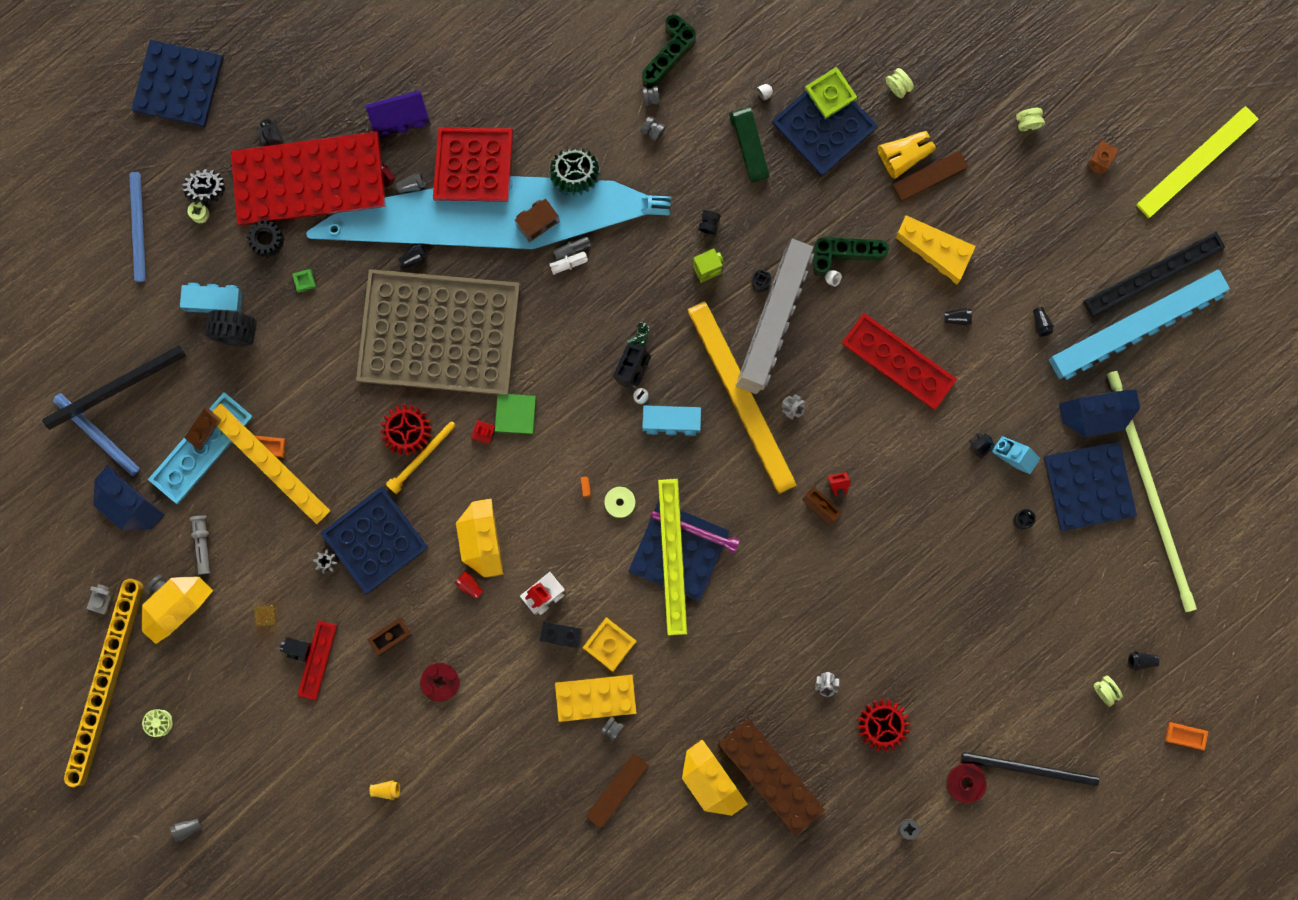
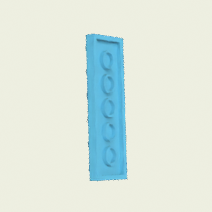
[148,392,254,505]

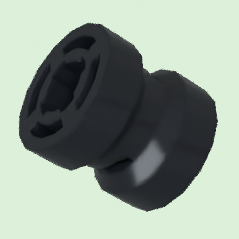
[698,210,721,235]
[752,269,771,292]
[1013,509,1036,530]

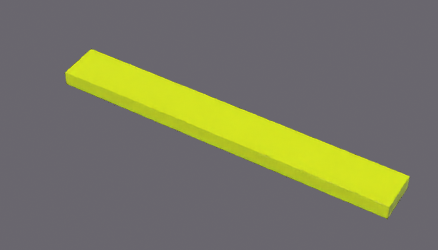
[1136,106,1258,218]
[658,479,687,635]

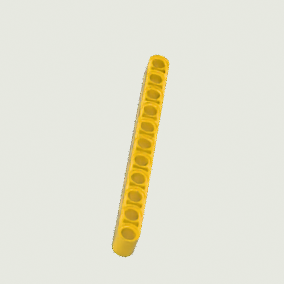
[688,301,796,494]
[64,579,144,787]

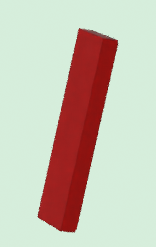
[297,620,338,701]

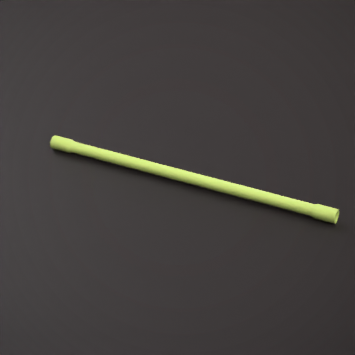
[1106,371,1197,612]

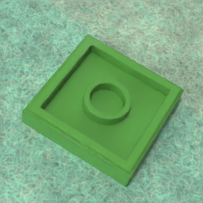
[495,394,536,434]

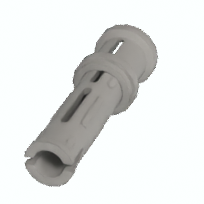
[189,515,210,575]

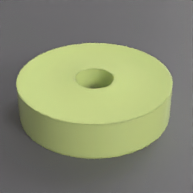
[605,487,635,518]

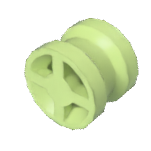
[188,202,210,223]

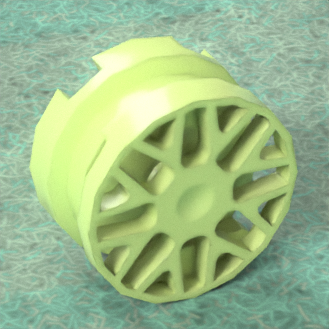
[885,68,914,98]
[1016,108,1045,131]
[1093,675,1123,707]
[142,709,173,737]

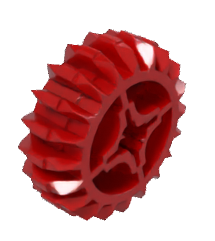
[380,404,432,456]
[857,699,910,752]

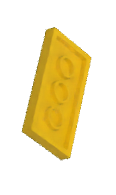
[555,675,636,722]

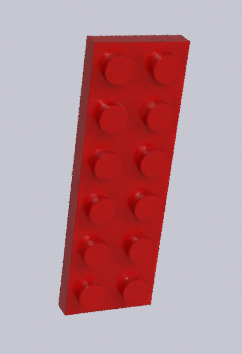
[841,313,957,410]

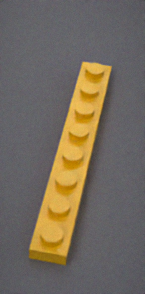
[212,403,331,525]

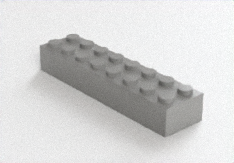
[735,238,814,394]

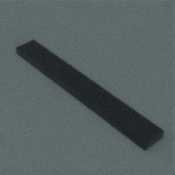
[1083,231,1225,317]
[42,346,186,430]

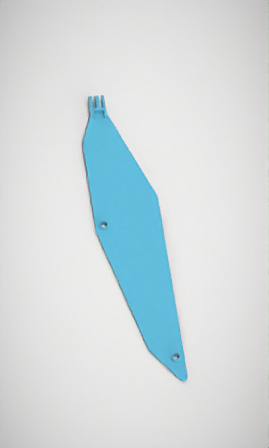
[306,176,671,249]

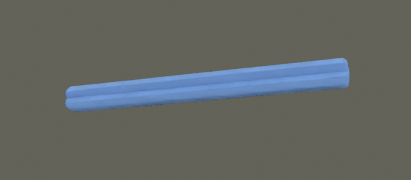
[129,172,146,282]
[53,394,140,476]

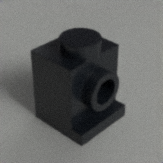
[280,637,312,662]

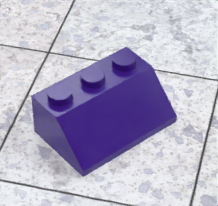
[365,90,430,138]

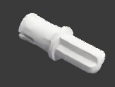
[550,252,588,275]

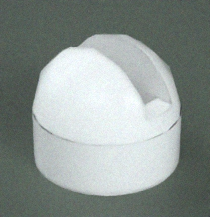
[757,84,773,101]
[825,270,842,287]
[633,388,649,404]

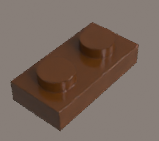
[184,408,222,450]
[802,487,842,525]

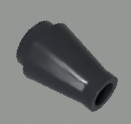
[398,244,428,268]
[945,307,972,326]
[1033,307,1054,337]
[1128,651,1160,671]

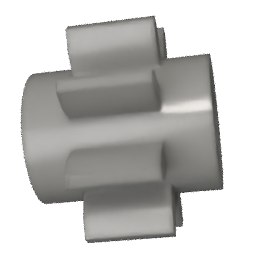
[782,394,805,419]
[313,550,338,574]
[815,672,839,697]

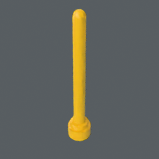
[385,422,455,495]

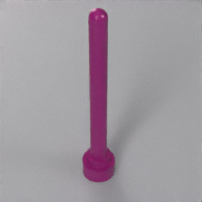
[650,511,740,554]

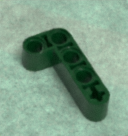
[642,14,696,88]
[729,106,769,183]
[813,237,889,276]

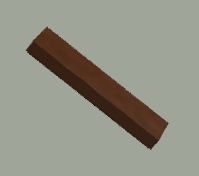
[892,151,968,202]
[585,753,649,828]

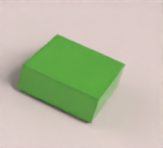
[292,269,316,293]

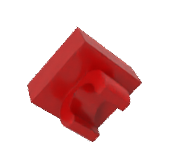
[471,420,495,445]
[828,472,851,496]
[525,582,552,608]

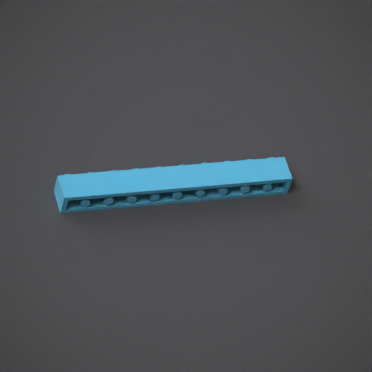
[1049,269,1230,380]

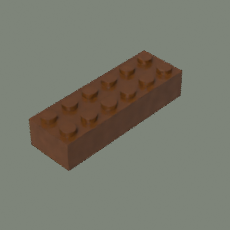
[718,718,826,836]

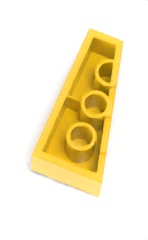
[895,216,976,285]

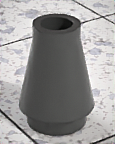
[396,172,426,193]
[170,818,202,842]

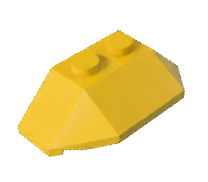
[456,499,504,578]
[142,577,213,644]
[682,740,747,816]

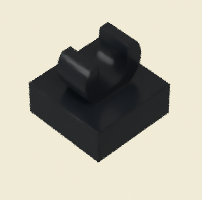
[969,433,995,459]

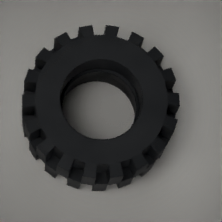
[205,310,257,346]

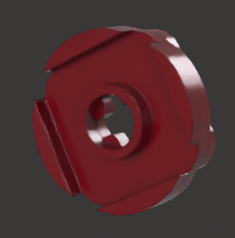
[420,663,460,702]
[946,763,987,803]

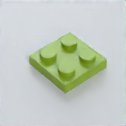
[805,67,857,119]

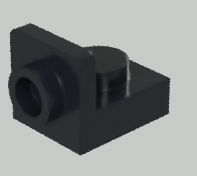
[256,118,284,146]

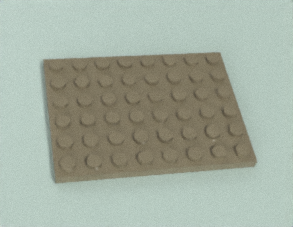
[356,269,520,395]

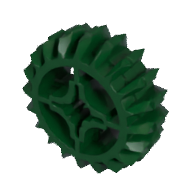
[549,147,600,196]

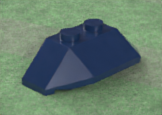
[1059,390,1140,437]
[94,465,165,531]

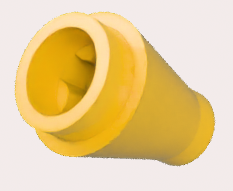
[370,780,400,800]

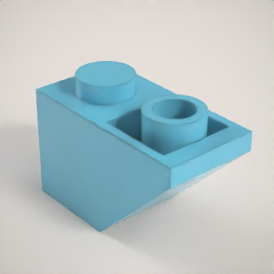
[992,436,1040,474]

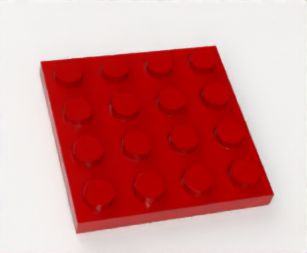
[433,127,514,202]

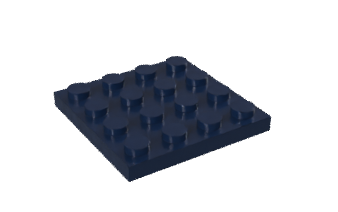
[131,40,224,127]
[772,91,878,176]
[1043,441,1137,532]
[321,487,429,594]
[628,501,729,602]

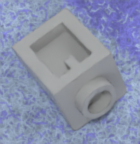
[86,584,114,615]

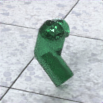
[627,322,650,345]

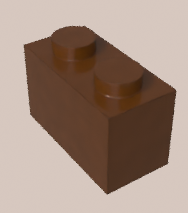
[515,198,560,243]
[367,618,413,656]

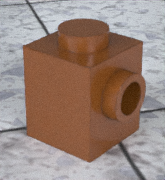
[1087,141,1119,174]

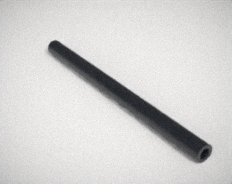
[961,752,1099,786]

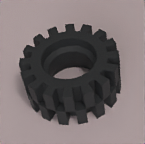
[247,220,284,257]

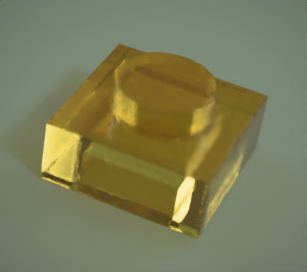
[254,605,276,626]

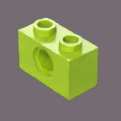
[693,248,724,283]

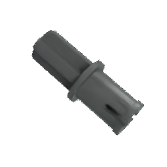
[553,237,591,261]

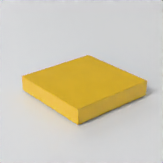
[583,617,637,672]

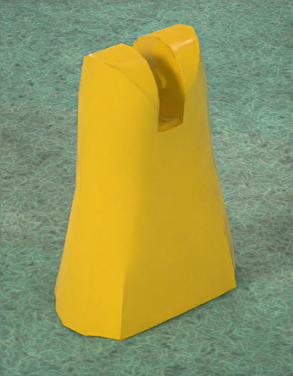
[877,131,936,179]

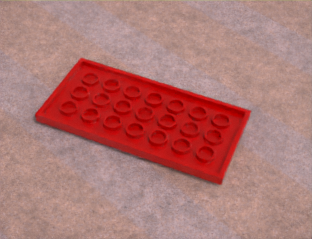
[231,131,386,226]

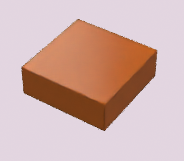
[581,476,591,498]

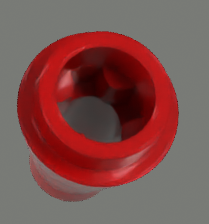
[454,571,483,599]

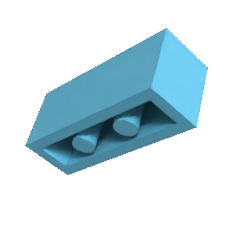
[180,283,243,313]
[643,406,701,436]

